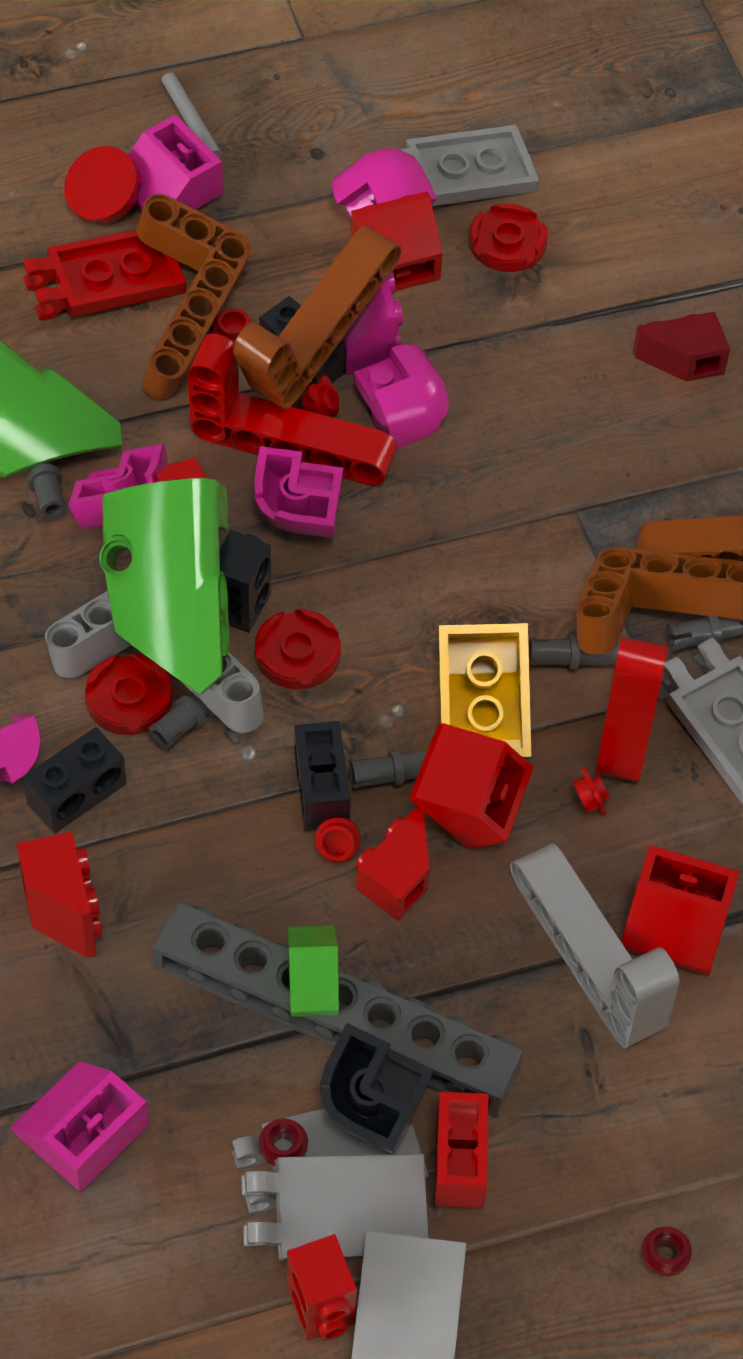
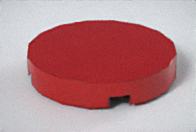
[64,146,141,224]
[469,204,548,272]
[255,609,341,689]
[85,653,173,736]

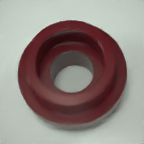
[259,1118,308,1166]
[642,1227,692,1276]

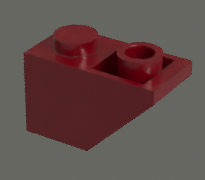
[633,311,730,382]

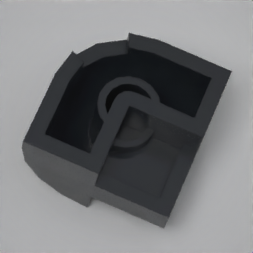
[320,1023,434,1155]

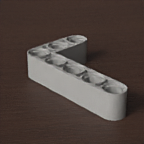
[45,591,265,733]
[510,843,679,1049]

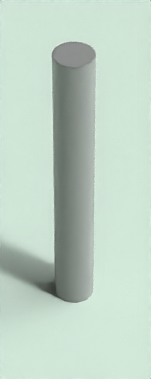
[161,73,222,159]

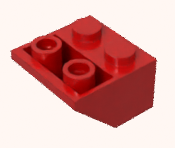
[350,191,443,291]
[409,723,534,849]
[16,831,103,958]
[621,845,740,976]

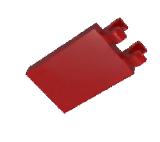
[23,230,187,320]

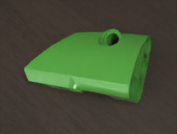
[0,340,122,478]
[99,478,229,695]

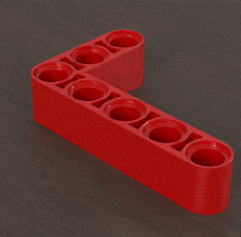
[188,334,398,486]
[595,637,668,782]

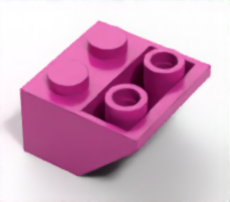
[128,115,223,211]
[342,271,403,375]
[11,1061,149,1193]

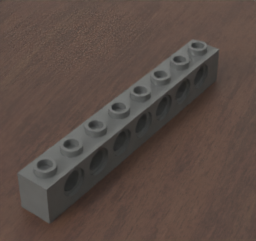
[153,902,524,1118]

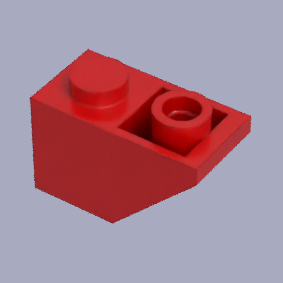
[356,806,430,921]

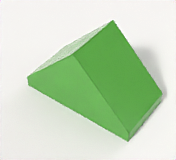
[288,925,339,1017]

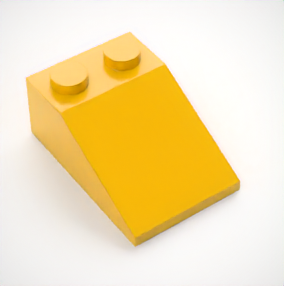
[439,623,531,757]

